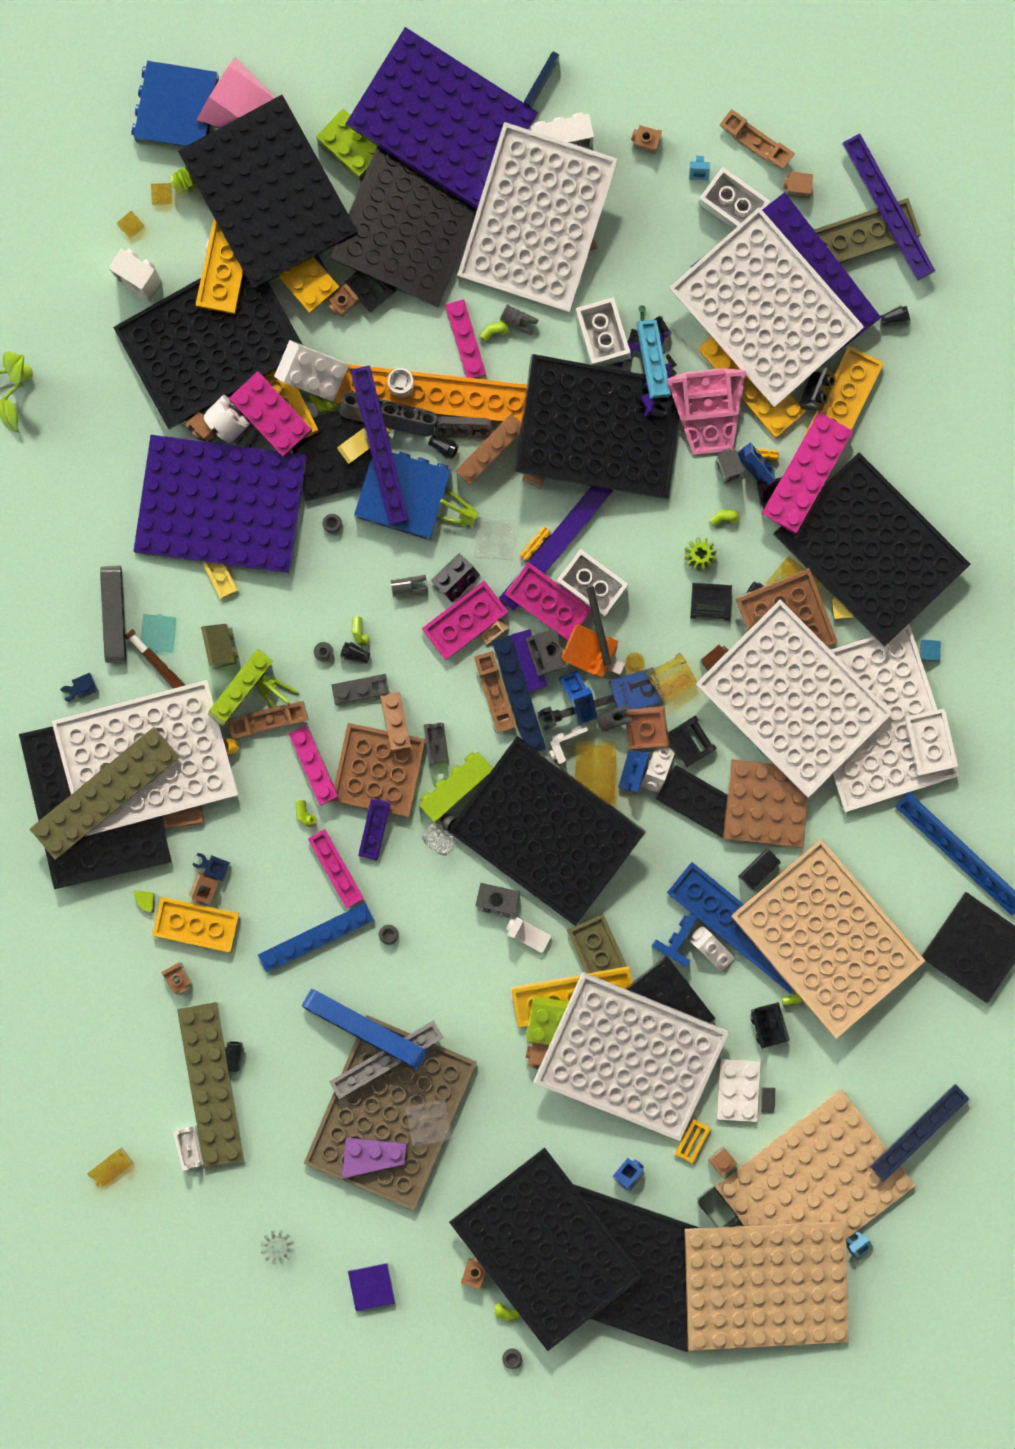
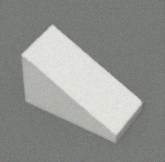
[608,658,625,676]

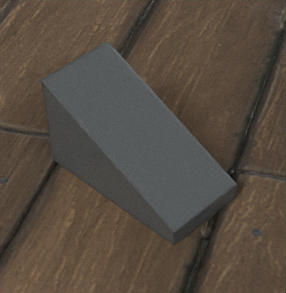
[761,1087,776,1113]

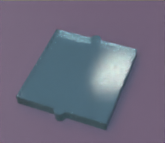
[141,614,176,652]

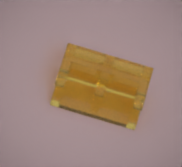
[87,1147,134,1188]

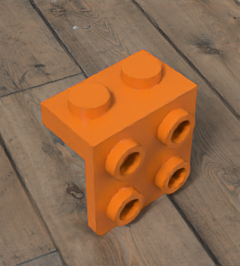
[561,624,618,678]

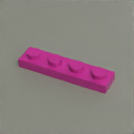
[445,299,486,378]
[288,725,339,806]
[308,829,364,908]

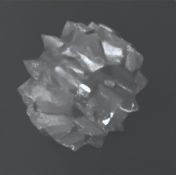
[422,823,457,856]
[260,1230,295,1264]

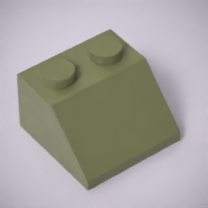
[201,624,239,669]

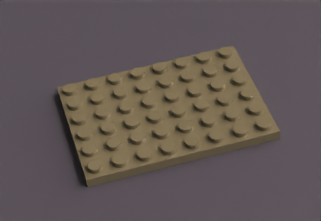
[303,1015,477,1211]

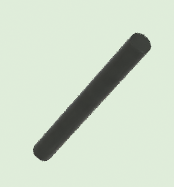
[586,586,612,666]

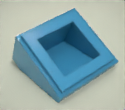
[920,640,941,661]

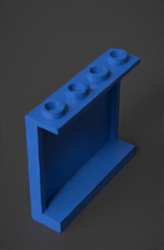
[131,60,219,147]
[354,449,451,540]

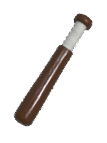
[124,629,185,689]

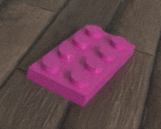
[229,371,312,457]
[504,562,591,641]
[421,581,509,660]

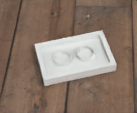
[905,708,958,776]
[717,1059,761,1122]

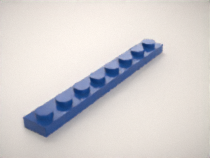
[895,792,1015,915]

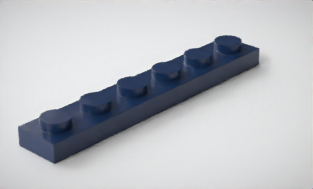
[492,635,546,751]
[869,1084,969,1182]

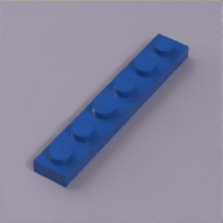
[258,902,374,972]

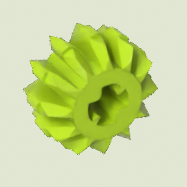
[170,166,198,194]
[684,537,717,571]

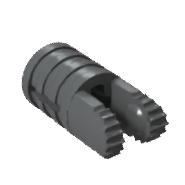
[500,304,539,336]
[233,423,261,448]
[391,575,428,597]
[597,705,633,732]

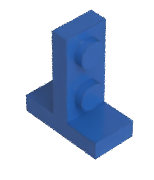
[559,670,598,725]
[651,913,698,967]

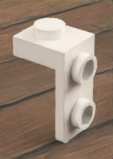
[549,725,588,765]
[641,747,675,793]
[506,917,551,953]
[688,926,734,972]

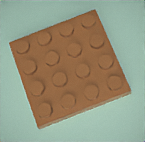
[735,568,838,647]
[333,723,426,817]
[723,759,808,848]

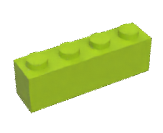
[208,648,273,727]
[418,751,493,823]

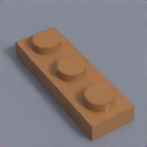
[380,692,411,753]

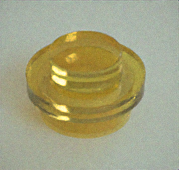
[625,653,645,673]

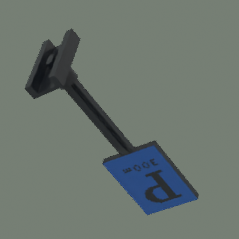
[537,667,664,732]

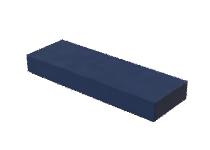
[524,51,559,108]

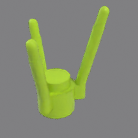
[437,487,478,528]
[257,674,298,707]

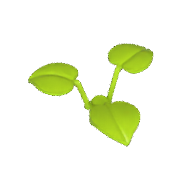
[0,351,33,432]

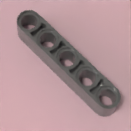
[339,392,437,437]
[100,565,126,663]

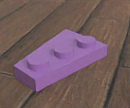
[342,1138,407,1178]

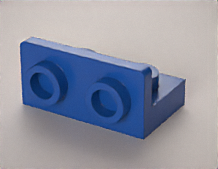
[737,442,775,485]
[618,750,649,793]

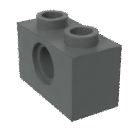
[715,448,745,484]
[526,629,567,676]
[475,883,520,918]

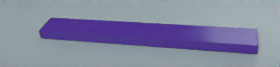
[842,133,935,281]
[350,365,409,526]
[499,486,614,611]

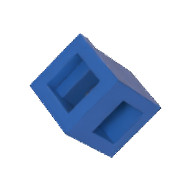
[613,1158,645,1193]

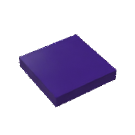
[348,1263,395,1311]

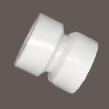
[388,368,414,398]

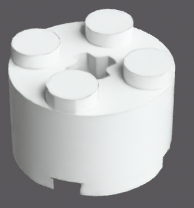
[204,395,251,443]

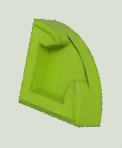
[134,890,154,912]

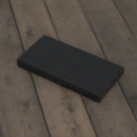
[656,765,727,838]

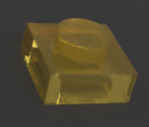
[151,183,172,205]
[116,211,145,239]

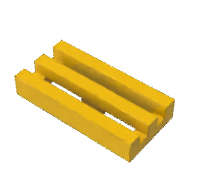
[675,1119,711,1164]

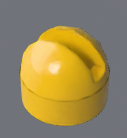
[224,738,239,755]

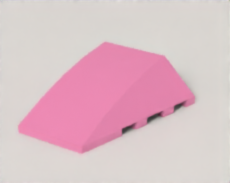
[196,57,276,129]
[667,368,746,455]

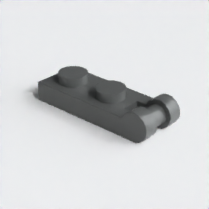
[331,674,390,704]

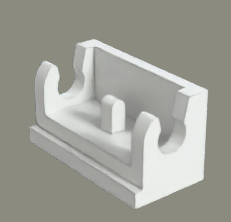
[173,1125,204,1171]

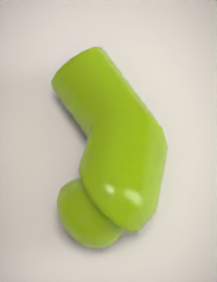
[479,321,509,342]
[308,394,337,412]
[709,509,740,527]
[352,616,369,646]
[296,800,317,827]
[782,992,803,1007]
[494,1303,522,1322]

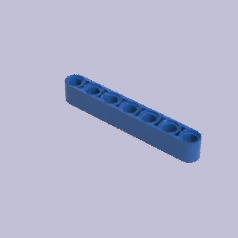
[301,988,429,1070]

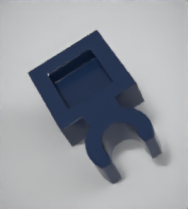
[60,672,99,701]
[192,853,230,881]

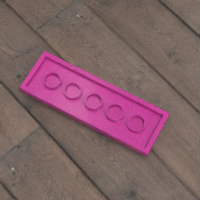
[761,412,853,534]

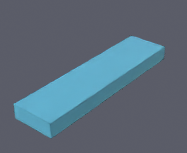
[636,320,671,399]

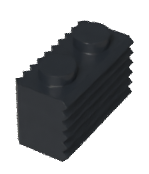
[738,848,781,889]

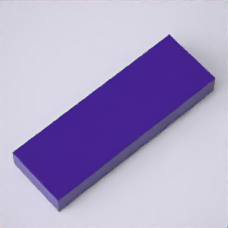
[511,629,548,692]
[358,798,391,860]

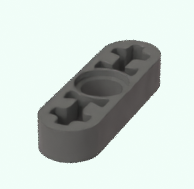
[435,417,493,438]

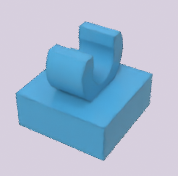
[689,156,710,180]
[847,1231,873,1259]

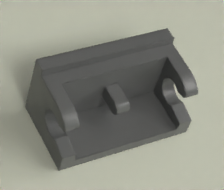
[424,722,449,765]

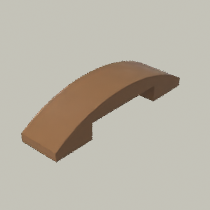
[720,109,795,170]
[474,651,516,733]
[228,701,309,739]

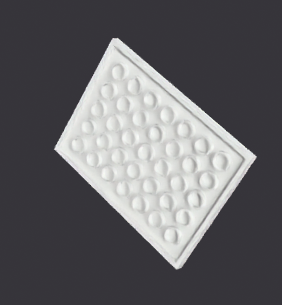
[457,122,618,312]
[669,207,864,407]
[695,600,892,798]
[831,625,959,812]
[52,680,238,837]
[534,972,729,1141]

